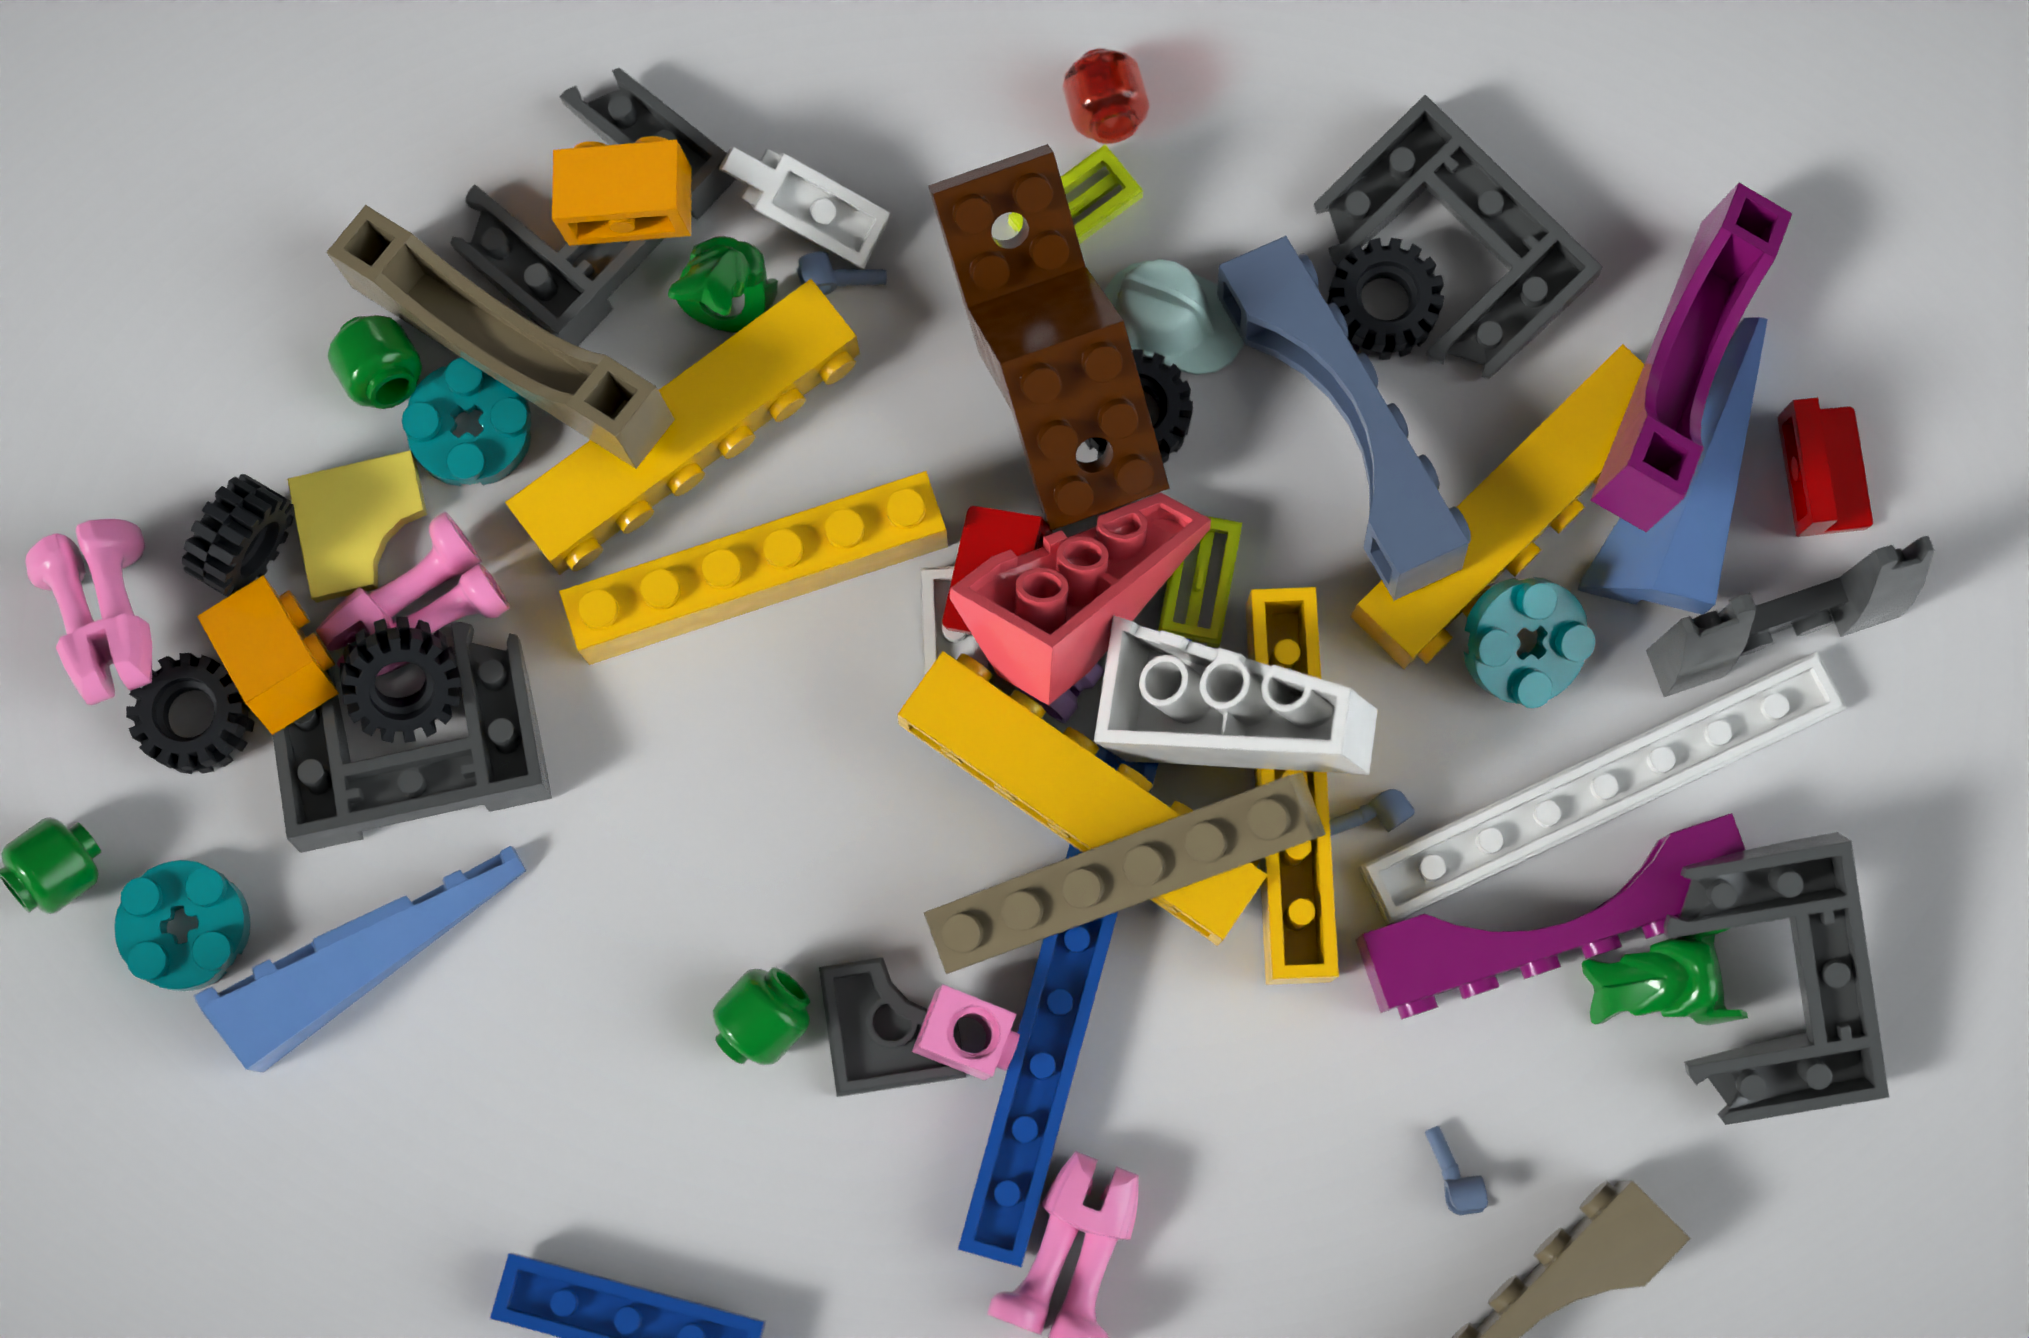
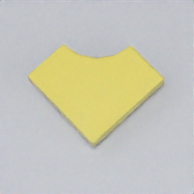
[287,450,427,603]

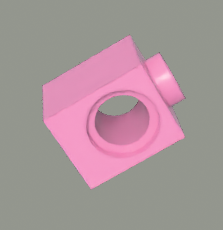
[912,985,1020,1080]

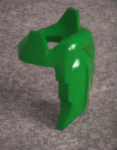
[668,236,778,333]
[1582,928,1748,1025]

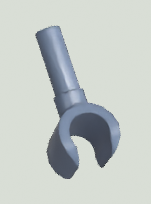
[797,252,887,295]
[1330,789,1415,836]
[1425,1126,1488,1215]

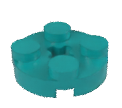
[402,358,532,486]
[1463,577,1596,708]
[114,860,250,991]

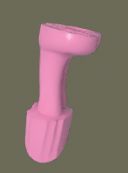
[316,512,510,677]
[25,519,152,706]
[987,1151,1139,1338]

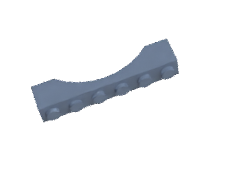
[1217,236,1471,600]

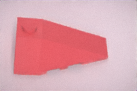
[950,492,1211,706]

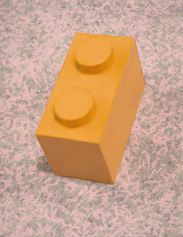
[552,136,692,246]
[197,575,339,735]

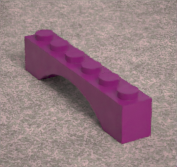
[1590,182,1792,532]
[1355,813,1746,1020]

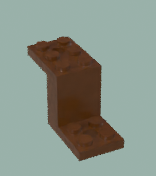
[928,144,1170,531]

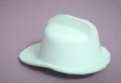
[1104,259,1244,375]

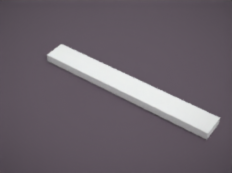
[1358,652,1847,926]

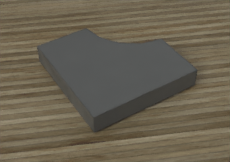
[819,957,966,1097]

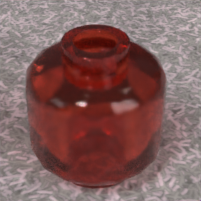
[1063,48,1149,144]

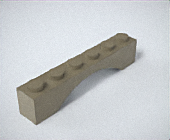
[326,205,675,469]
[923,772,1326,974]
[1451,1180,1691,1338]

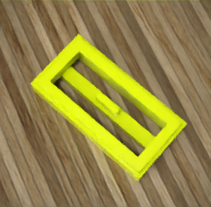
[1008,144,1143,244]
[1158,516,1243,648]

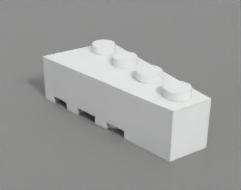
[1094,615,1377,775]

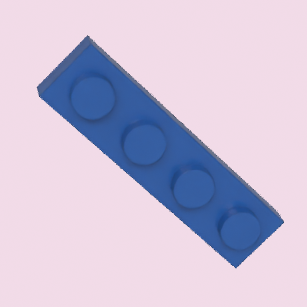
[490,1253,766,1338]

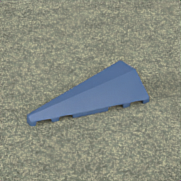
[1578,317,1768,615]
[194,846,526,1072]

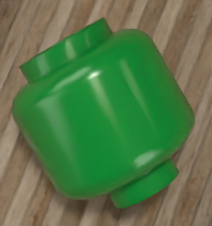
[328,315,422,409]
[0,817,102,914]
[713,967,810,1065]

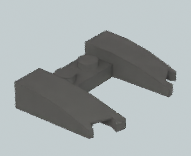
[450,68,736,346]
[1314,95,1603,379]
[1646,536,1934,697]
[273,622,552,853]
[1663,832,1889,1125]

